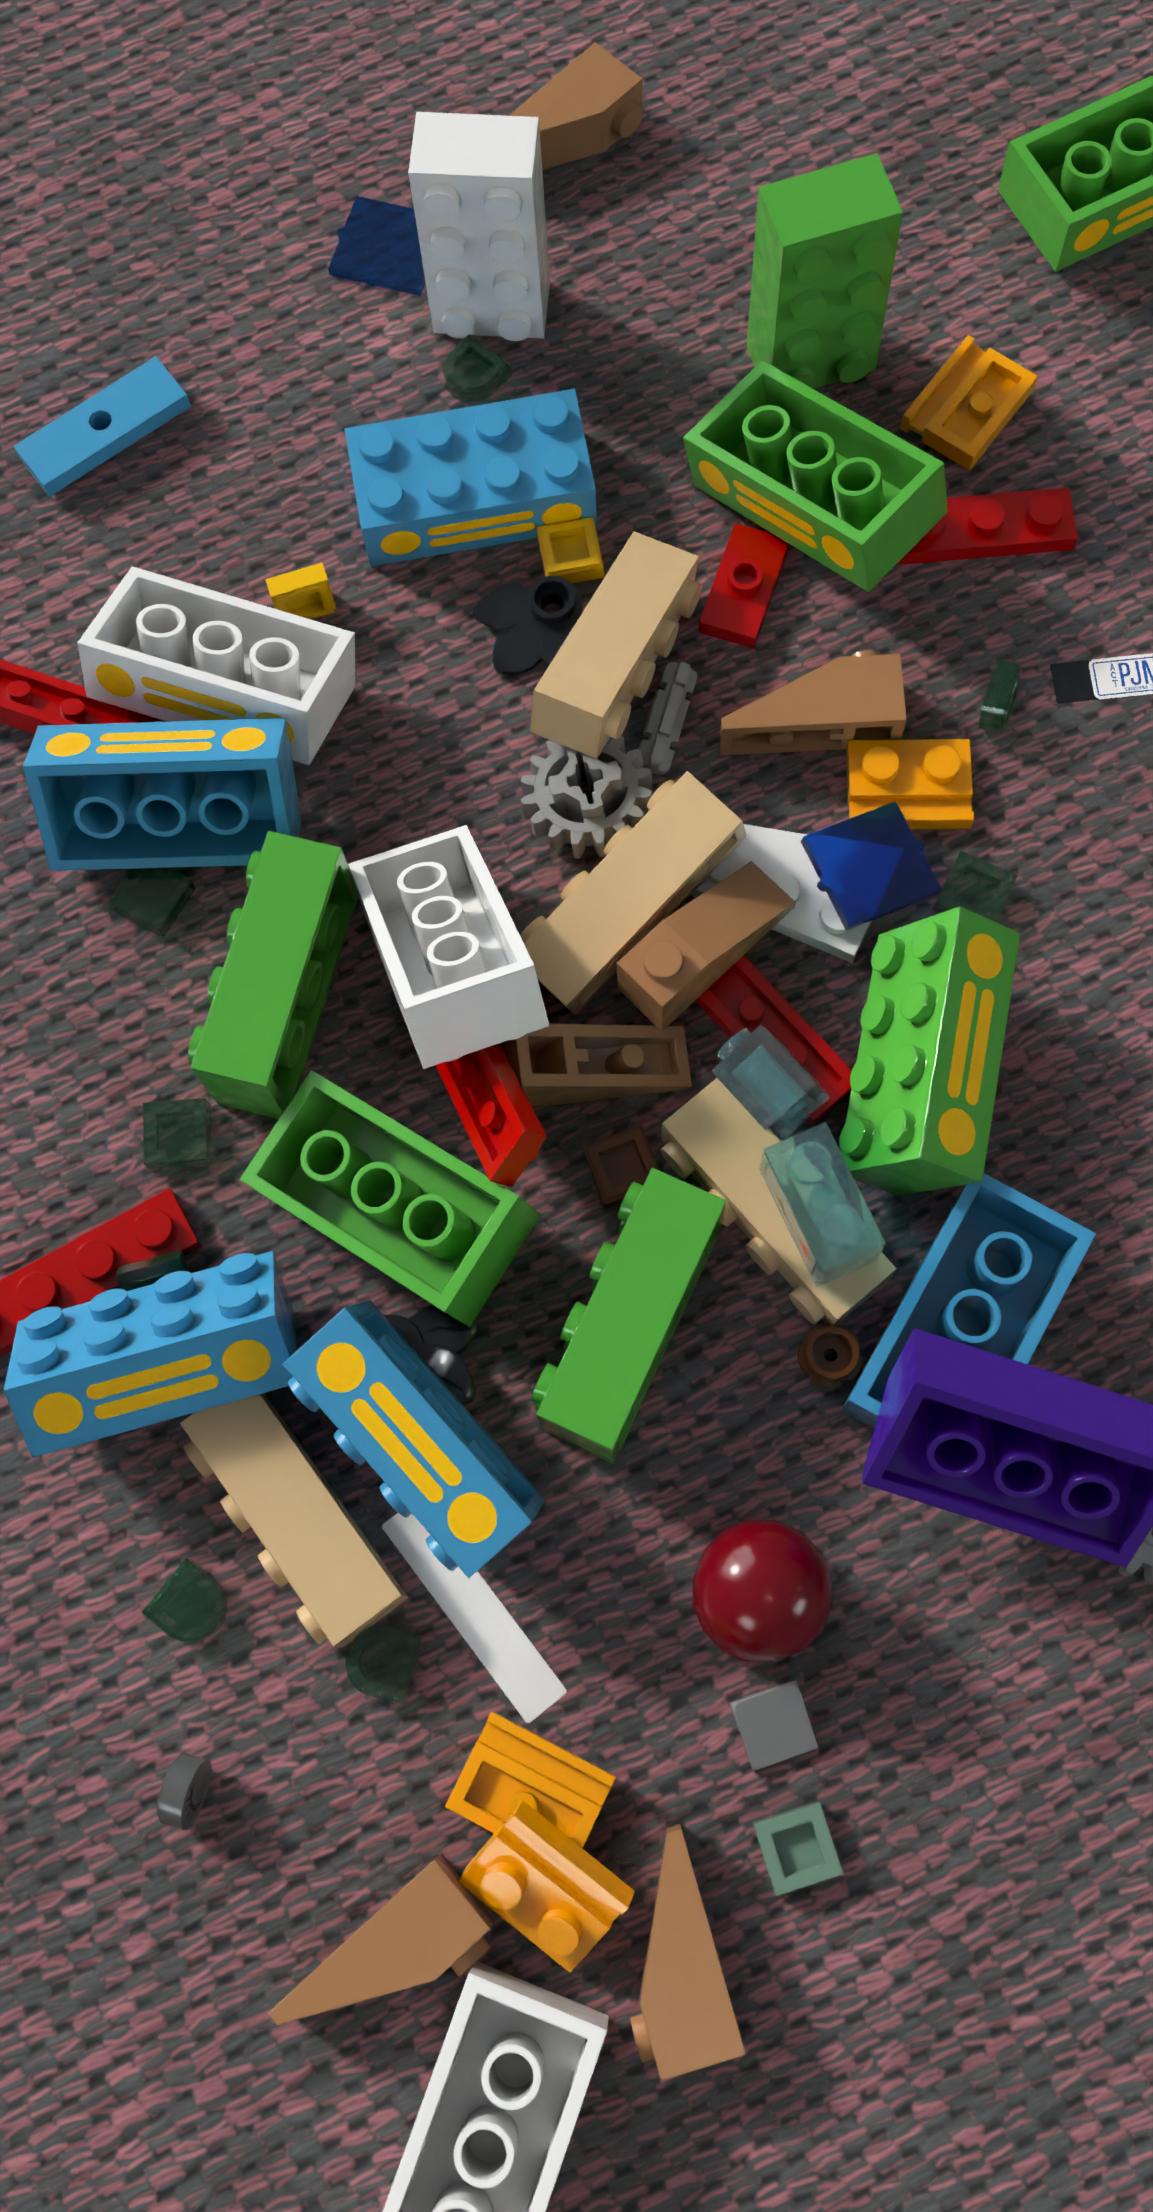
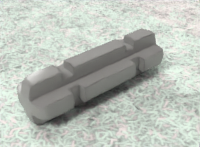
[639,661,698,775]

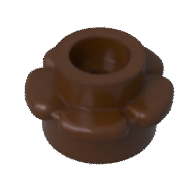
[798,1323,863,1388]

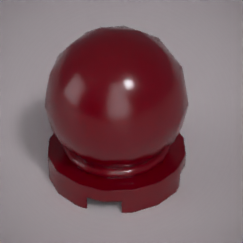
[692,1520,833,1662]

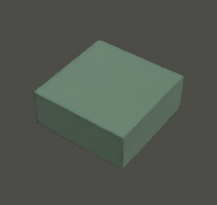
[752,1801,843,1896]

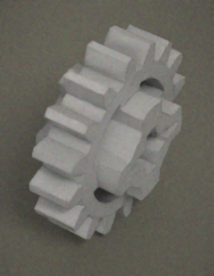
[521,736,653,859]

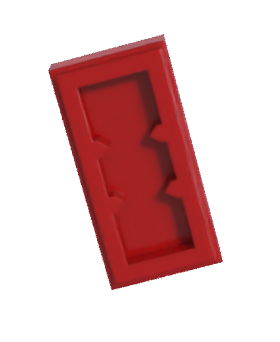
[698,523,790,648]

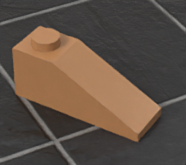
[509,42,643,170]
[719,650,907,756]
[616,861,796,1031]
[499,1024,692,1106]
[630,1824,746,2081]
[268,1854,495,2025]

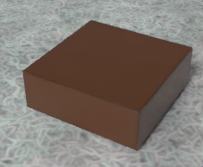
[582,1125,660,1209]

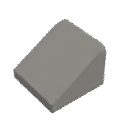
[729,1680,818,1771]

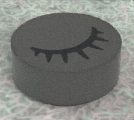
[157,1753,212,1831]

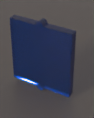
[328,196,426,296]
[800,801,942,931]

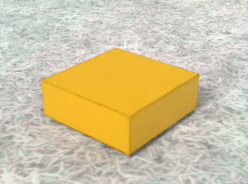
[536,517,604,584]
[265,562,336,619]

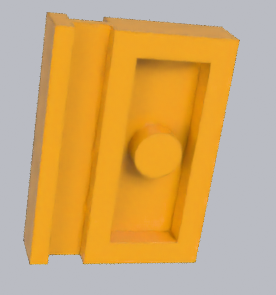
[900,335,1038,471]
[846,739,974,830]
[445,1711,616,1848]
[458,1800,635,1973]

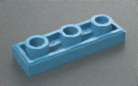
[13,356,191,497]

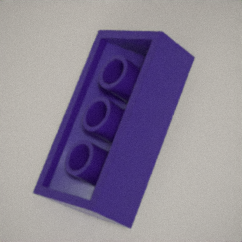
[862,1328,1153,1567]

